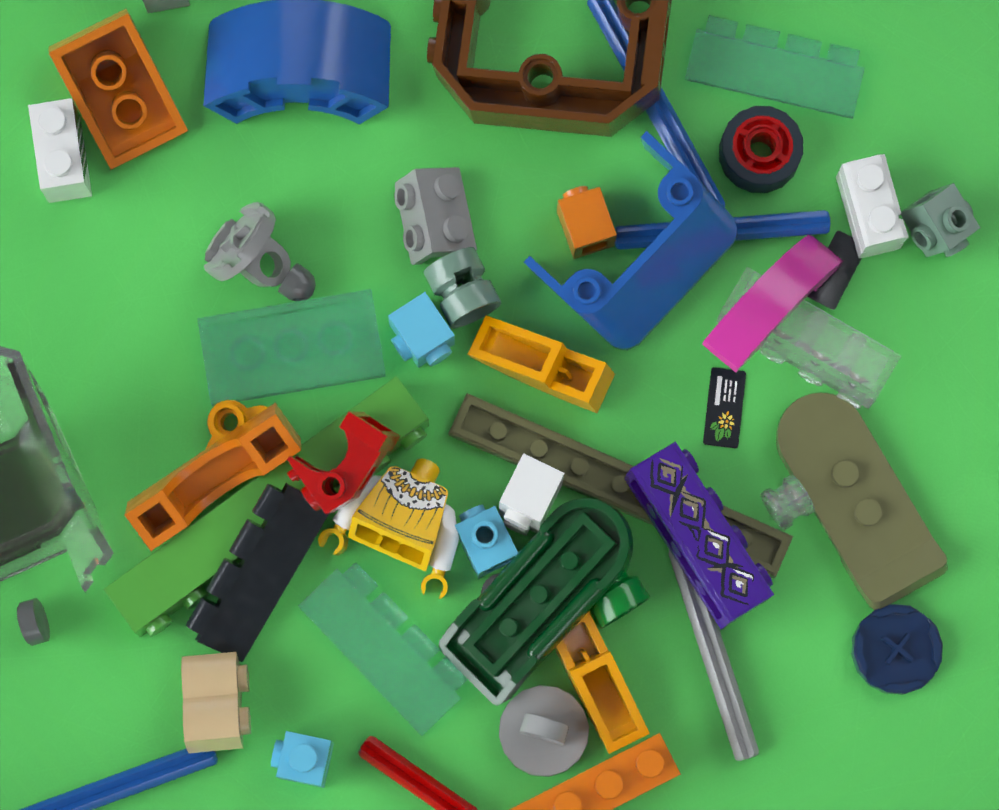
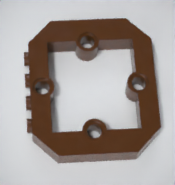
[427,0,672,137]

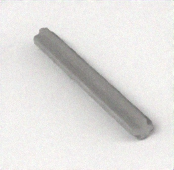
[668,550,759,761]

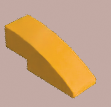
[468,315,615,413]
[555,611,650,754]

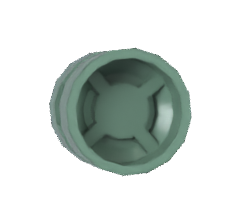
[424,247,501,329]

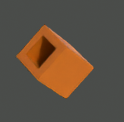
[557,186,617,259]

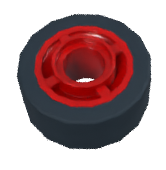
[719,106,803,193]

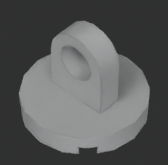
[204,202,291,287]
[499,685,589,777]

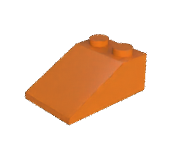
[49,8,188,170]

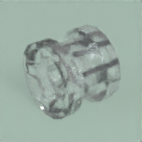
[760,474,815,531]

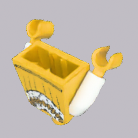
[318,458,459,599]

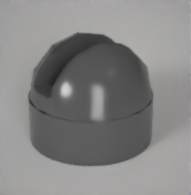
[278,263,316,302]

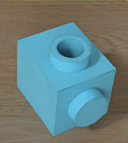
[388,292,455,368]
[455,504,518,579]
[271,731,334,788]

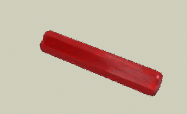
[358,736,478,810]

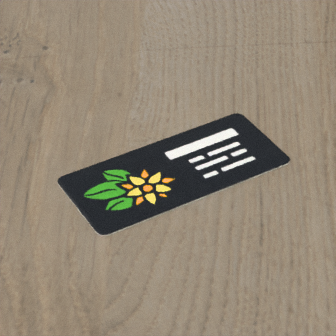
[703,367,746,448]

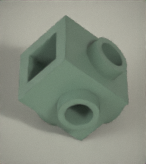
[901,183,980,257]

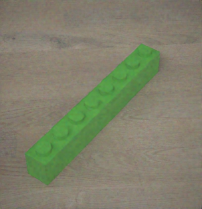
[103,376,429,637]

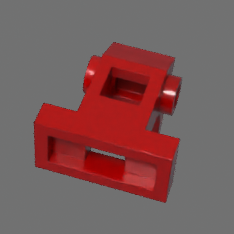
[287,411,401,514]

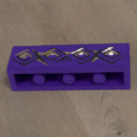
[624,441,774,630]

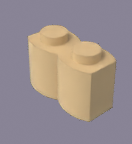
[181,652,251,753]

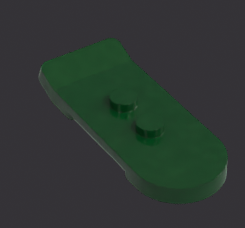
[438,498,633,706]

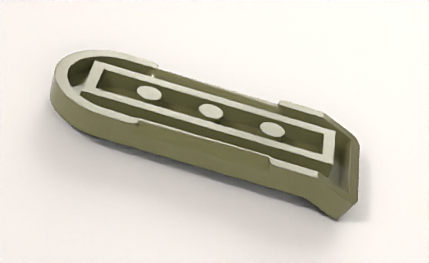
[776,393,948,610]

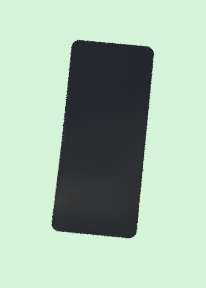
[807,231,862,310]

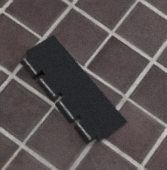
[186,483,329,662]

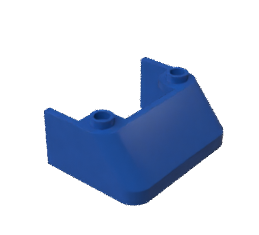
[524,131,737,350]

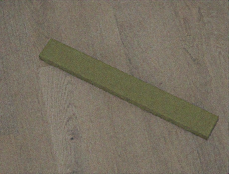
[449,393,793,578]

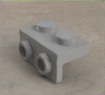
[394,167,477,265]

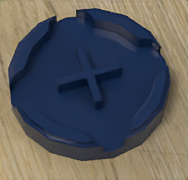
[851,604,943,695]

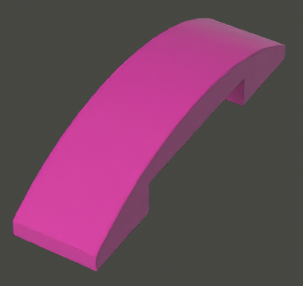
[702,235,843,373]

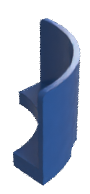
[203,0,391,124]

